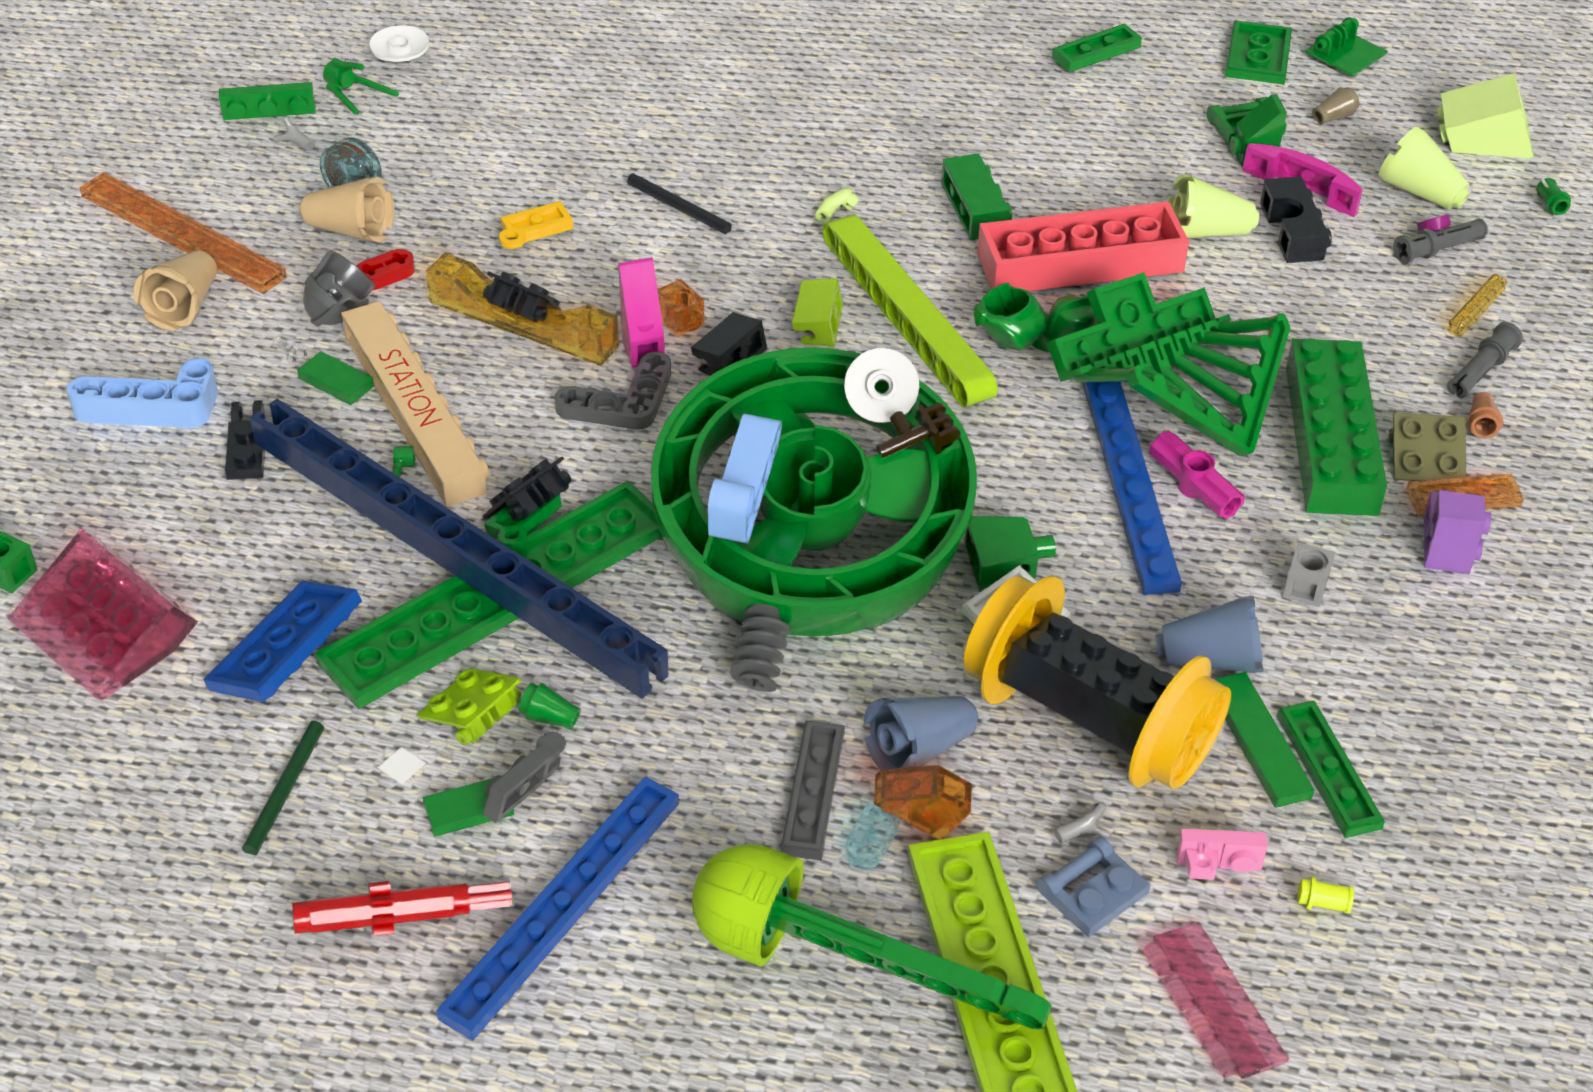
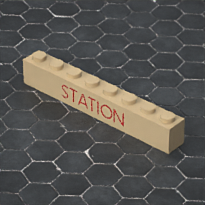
[341,301,490,507]

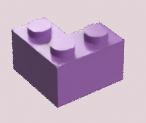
[1423,490,1491,574]

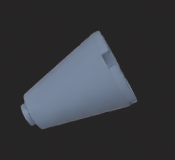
[1155,595,1264,673]
[864,696,978,779]

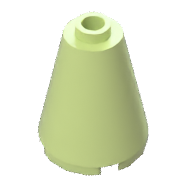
[1378,126,1470,209]
[1168,174,1259,238]

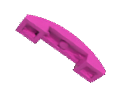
[1242,143,1363,217]

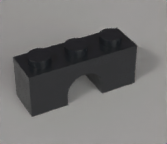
[1260,177,1332,263]

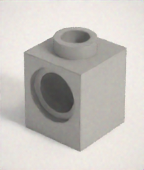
[1283,542,1335,607]

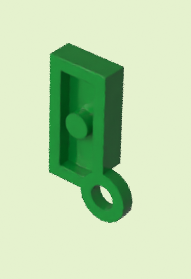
[484,494,562,549]

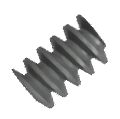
[730,603,791,692]

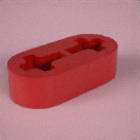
[356,249,415,291]

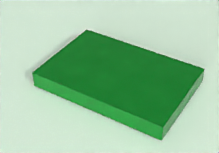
[1225,20,1292,85]

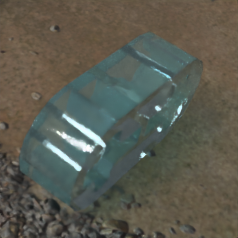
[845,799,900,871]

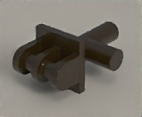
[876,403,961,459]

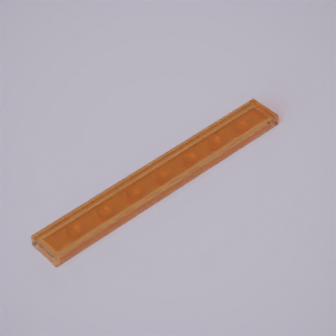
[79,172,287,294]

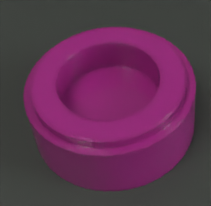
[1417,214,1452,231]

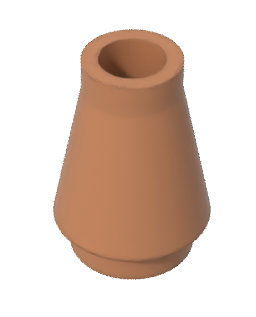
[1467,392,1503,439]

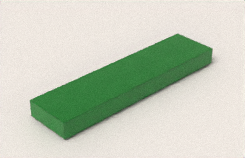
[1214,672,1314,808]
[1276,700,1385,838]

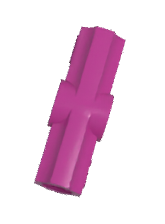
[1149,430,1245,520]

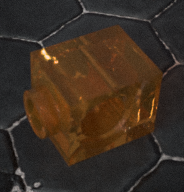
[657,279,705,337]

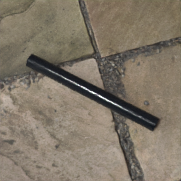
[627,173,732,235]

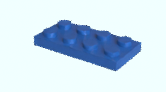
[203,580,362,702]

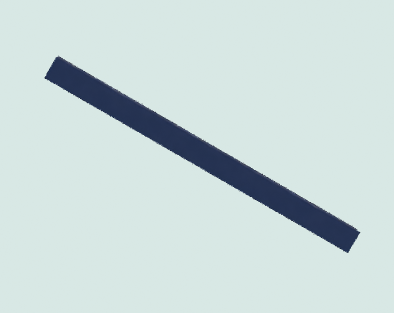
[250,399,669,699]

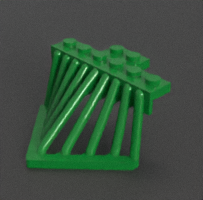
[1047,272,1291,456]

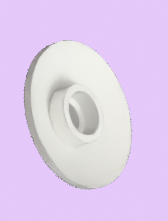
[369,25,429,62]
[845,348,919,423]

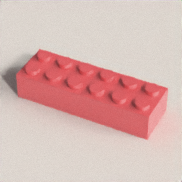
[977,201,1189,291]

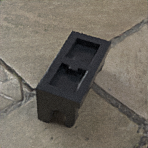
[691,312,768,376]

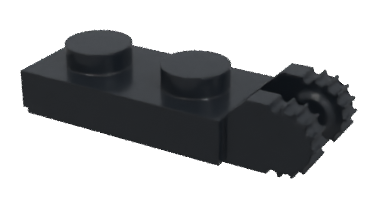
[225,400,265,480]

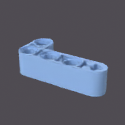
[67,358,218,428]
[708,413,782,544]

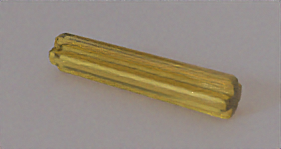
[1447,274,1507,337]

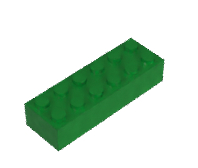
[1286,338,1387,516]

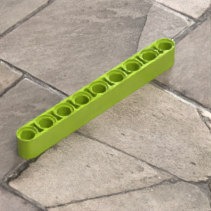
[822,214,998,408]

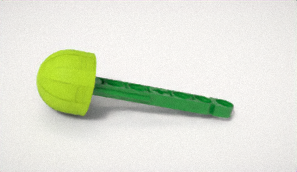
[692,844,1052,1030]

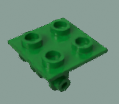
[1305,17,1388,77]

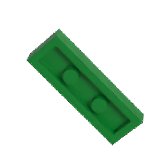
[1052,23,1142,73]
[219,82,316,120]

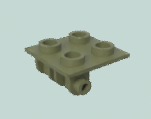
[1389,413,1467,484]

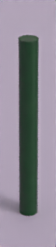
[242,721,324,856]

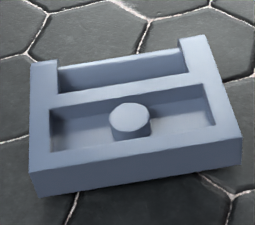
[1036,836,1151,938]

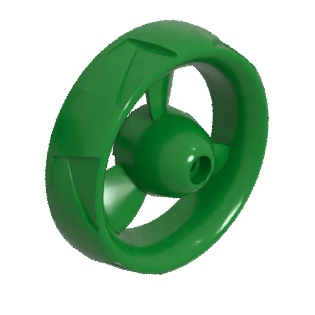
[651,347,977,636]

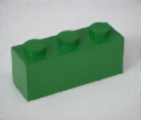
[941,153,1012,240]

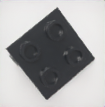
[483,271,568,322]
[483,456,571,520]

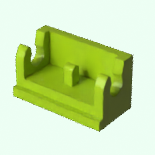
[792,278,844,347]

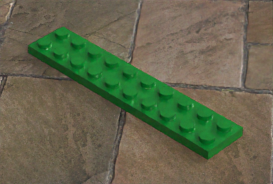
[314,481,662,709]

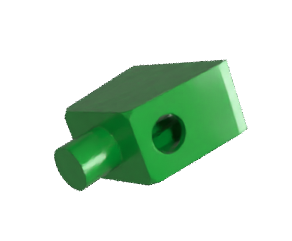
[964,516,1056,592]

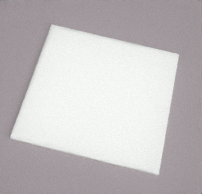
[377,747,426,784]

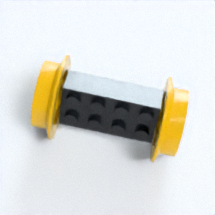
[964,575,1231,789]

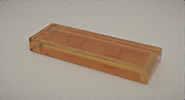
[1406,473,1524,516]

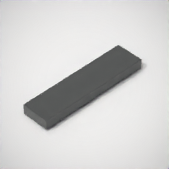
[781,720,845,861]

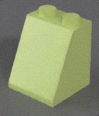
[1437,73,1534,158]

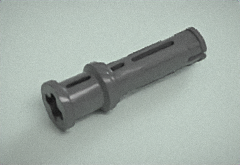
[1393,218,1488,265]
[1447,322,1523,398]

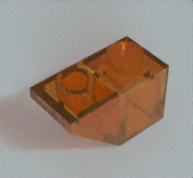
[874,765,972,840]

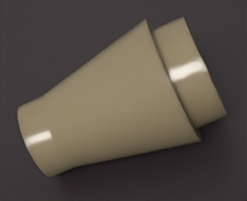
[1312,87,1360,125]

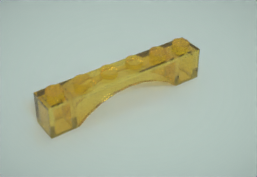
[426,253,619,366]

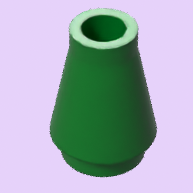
[518,683,581,730]

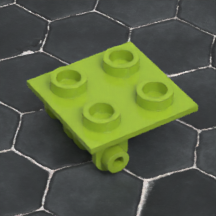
[416,668,522,745]

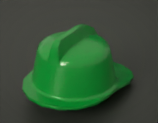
[1032,296,1097,352]

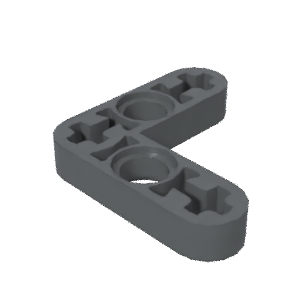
[554,352,671,430]

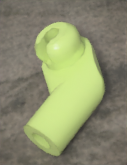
[815,188,858,223]

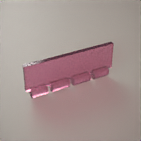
[1143,922,1289,1079]

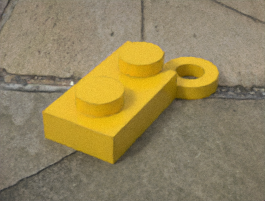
[499,201,573,249]

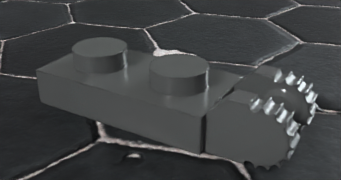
[483,731,566,823]

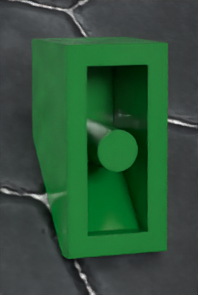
[1230,94,1287,166]

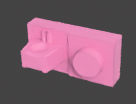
[1176,829,1268,880]

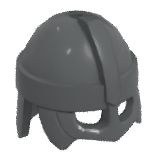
[303,250,375,327]

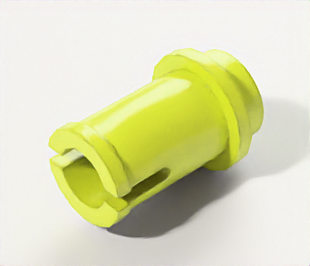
[1297,876,1354,914]

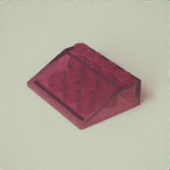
[7,528,198,701]

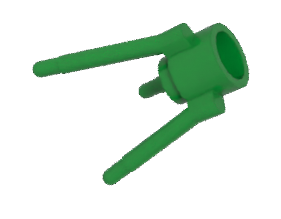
[323,58,399,115]

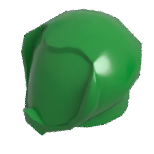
[974,282,1048,350]

